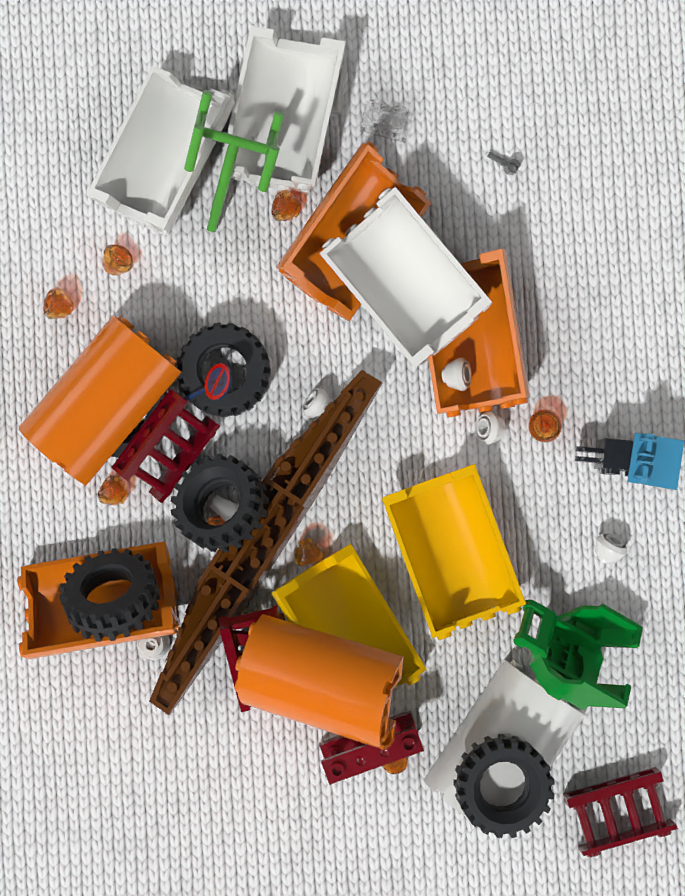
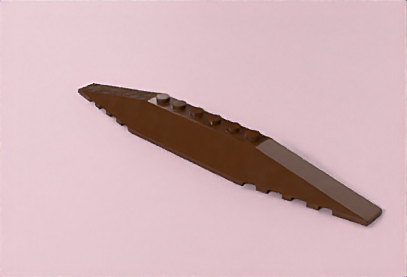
[149,370,383,715]

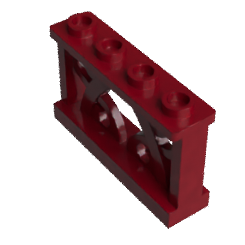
[218,605,285,712]

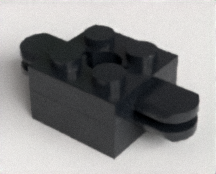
[575,438,633,477]

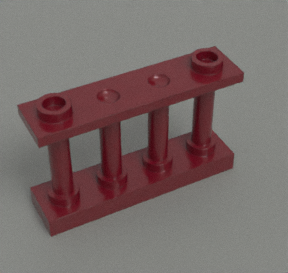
[111,389,220,503]
[319,710,424,785]
[563,767,678,857]

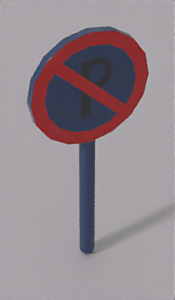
[184,363,232,401]

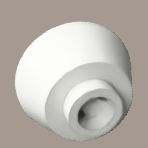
[442,358,472,391]
[302,388,333,419]
[475,412,506,445]
[595,533,628,564]
[137,635,170,660]

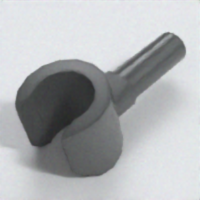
[487,152,521,175]

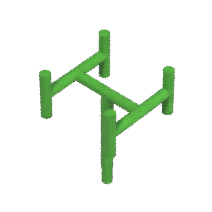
[184,90,284,232]

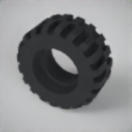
[176,322,271,417]

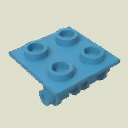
[627,433,685,490]

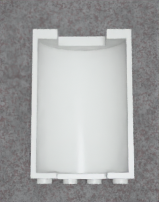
[220,26,346,195]
[86,66,235,235]
[320,187,492,368]
[424,659,585,837]

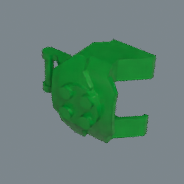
[513,599,643,710]

